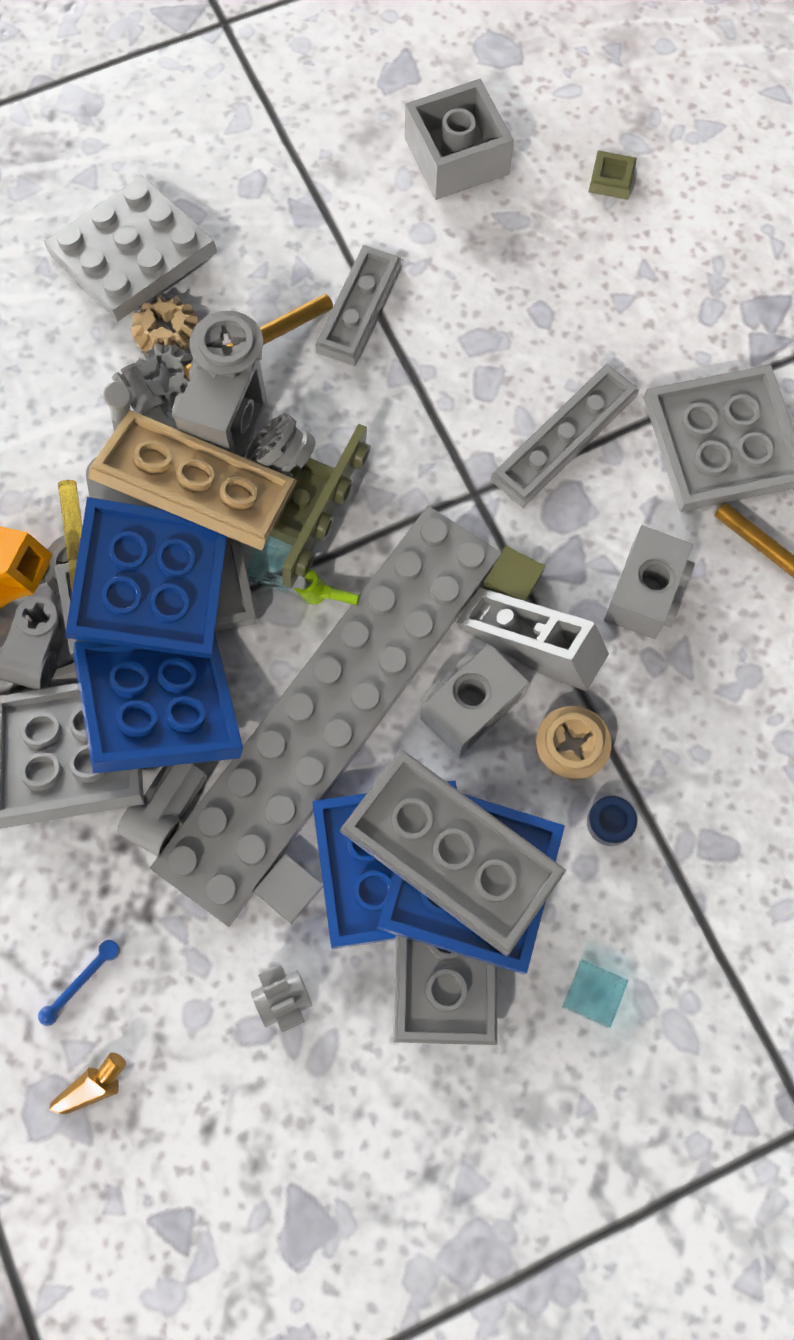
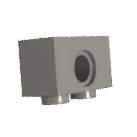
[604,525,695,639]
[420,644,529,758]

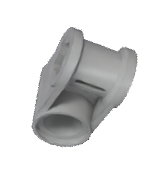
[0,596,66,690]

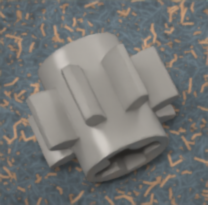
[251,965,313,1032]

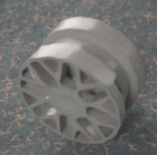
[247,413,316,478]

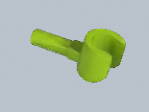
[294,570,361,605]

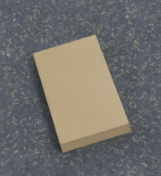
[89,410,297,551]

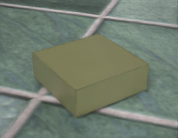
[588,150,637,200]
[483,546,545,602]

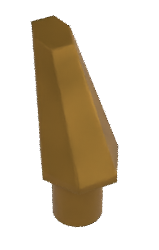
[50,1052,126,1114]

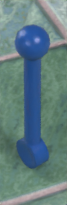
[38,940,120,1026]

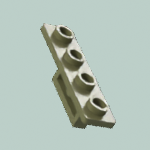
[271,424,371,588]

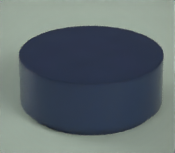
[587,796,637,846]

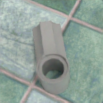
[117,763,208,857]

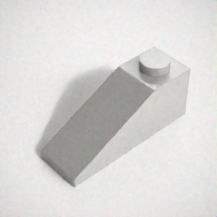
[456,587,609,691]

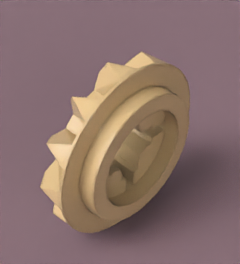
[130,295,199,352]
[535,706,612,781]

